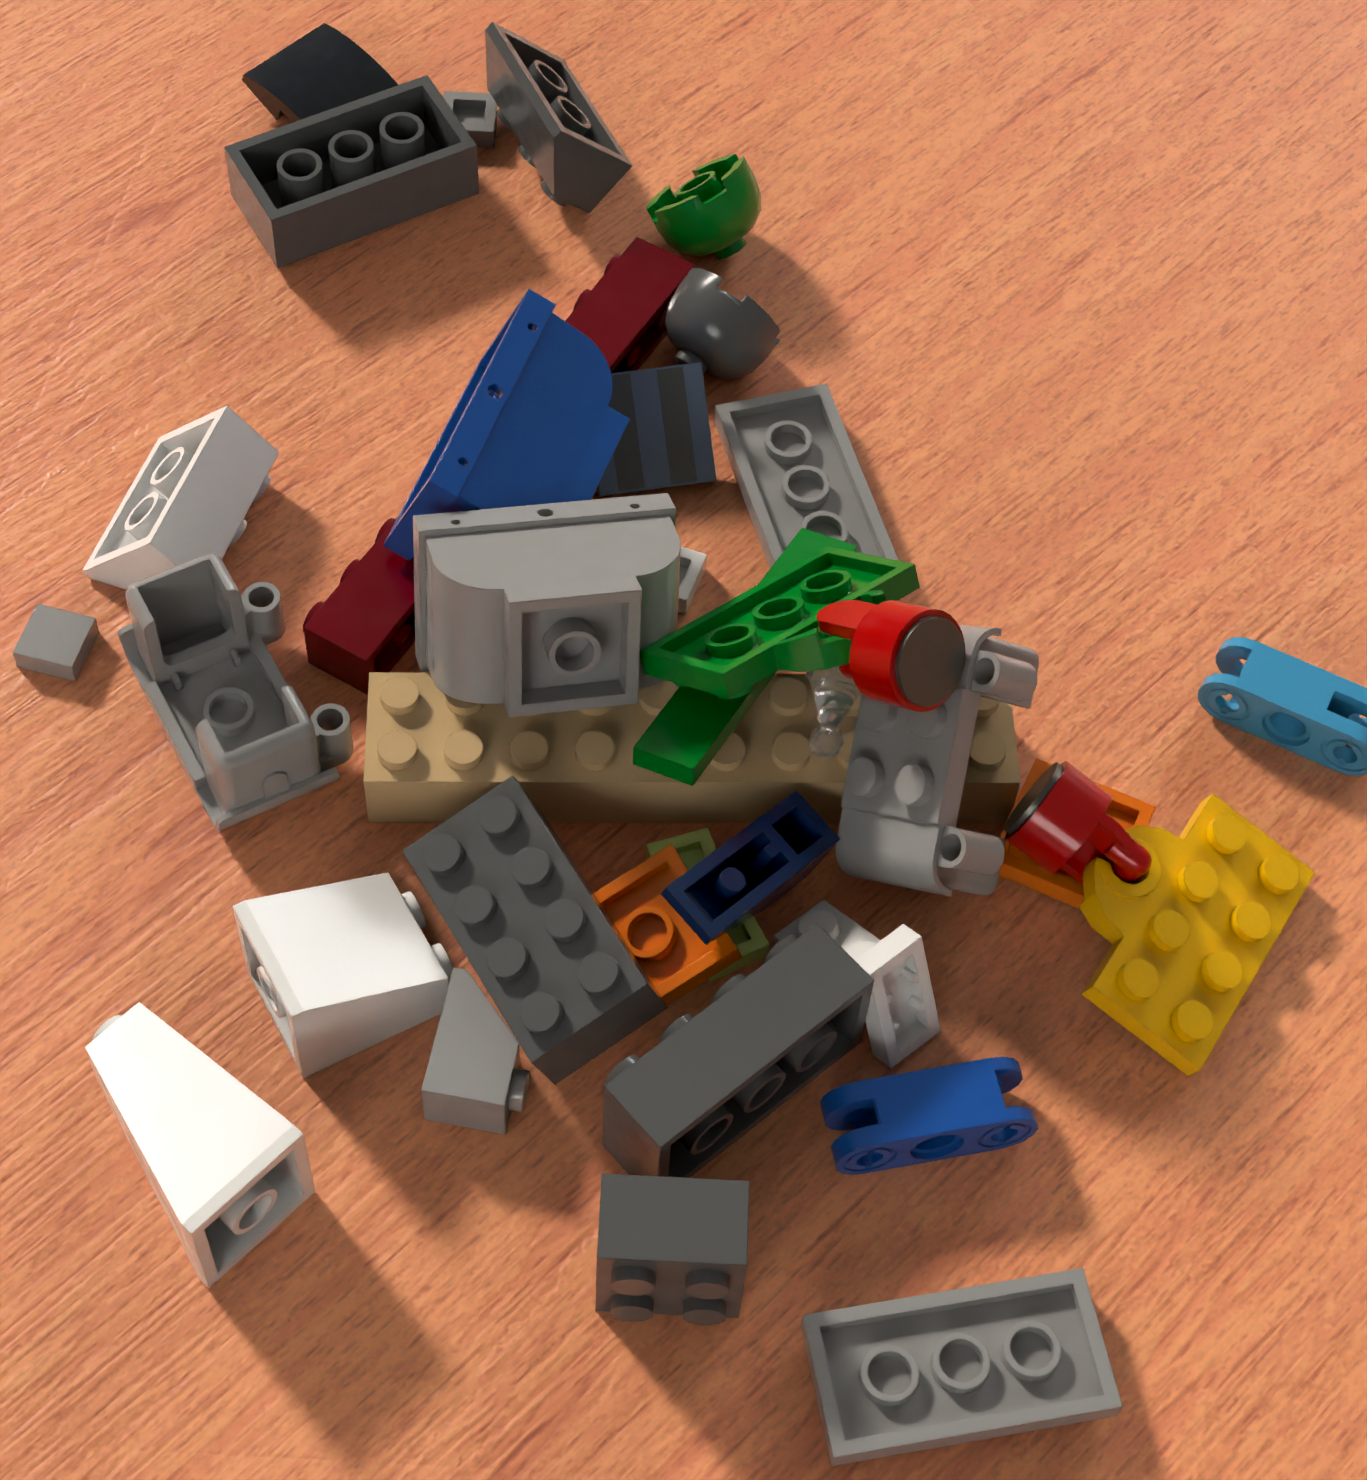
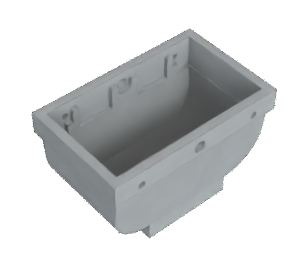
[413,493,681,717]

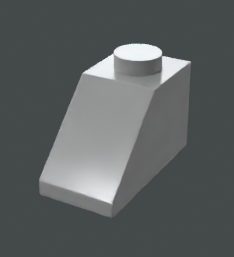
[421,967,530,1135]

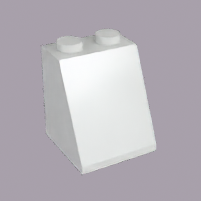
[233,872,453,1078]

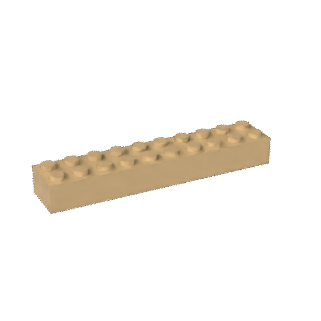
[363,672,1020,823]

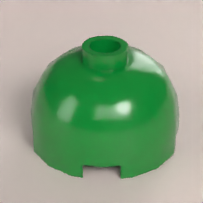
[646,154,761,260]

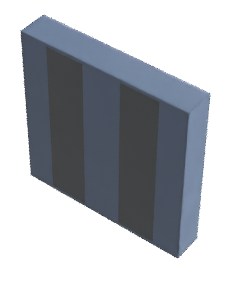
[596,362,717,496]

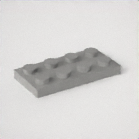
[714,383,899,568]
[800,1268,1122,1466]

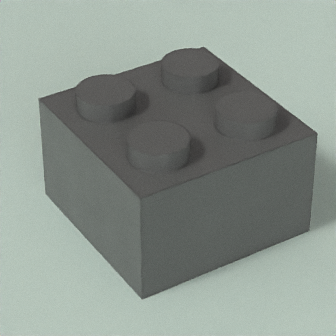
[595,1174,749,1325]

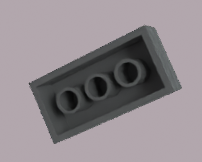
[224,75,479,268]
[402,776,668,1085]
[602,923,874,1178]

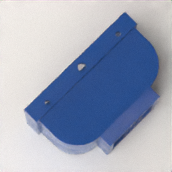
[383,289,630,561]

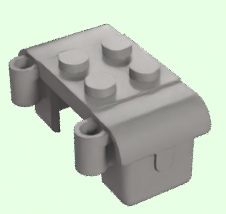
[118,554,354,831]
[836,624,1039,897]

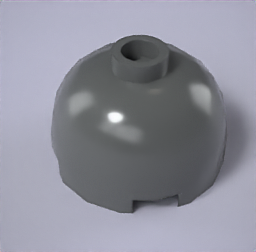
[665,268,780,379]

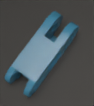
[1198,637,1367,776]

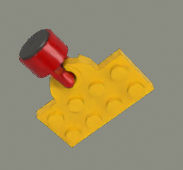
[1004,761,1315,1076]

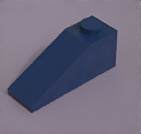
[661,791,840,945]

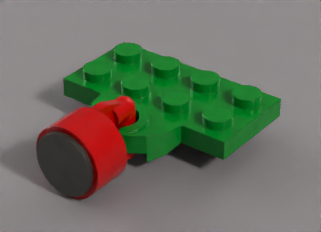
[640,546,965,712]

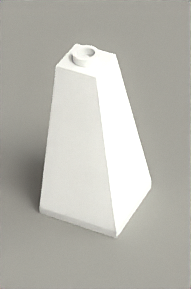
[85,1002,315,1288]

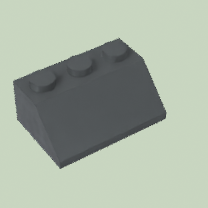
[485,22,632,213]

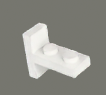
[774,900,941,1069]

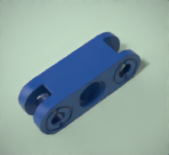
[820,1057,1038,1175]

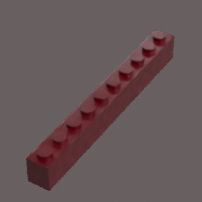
[303,237,695,695]

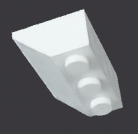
[82,406,279,590]

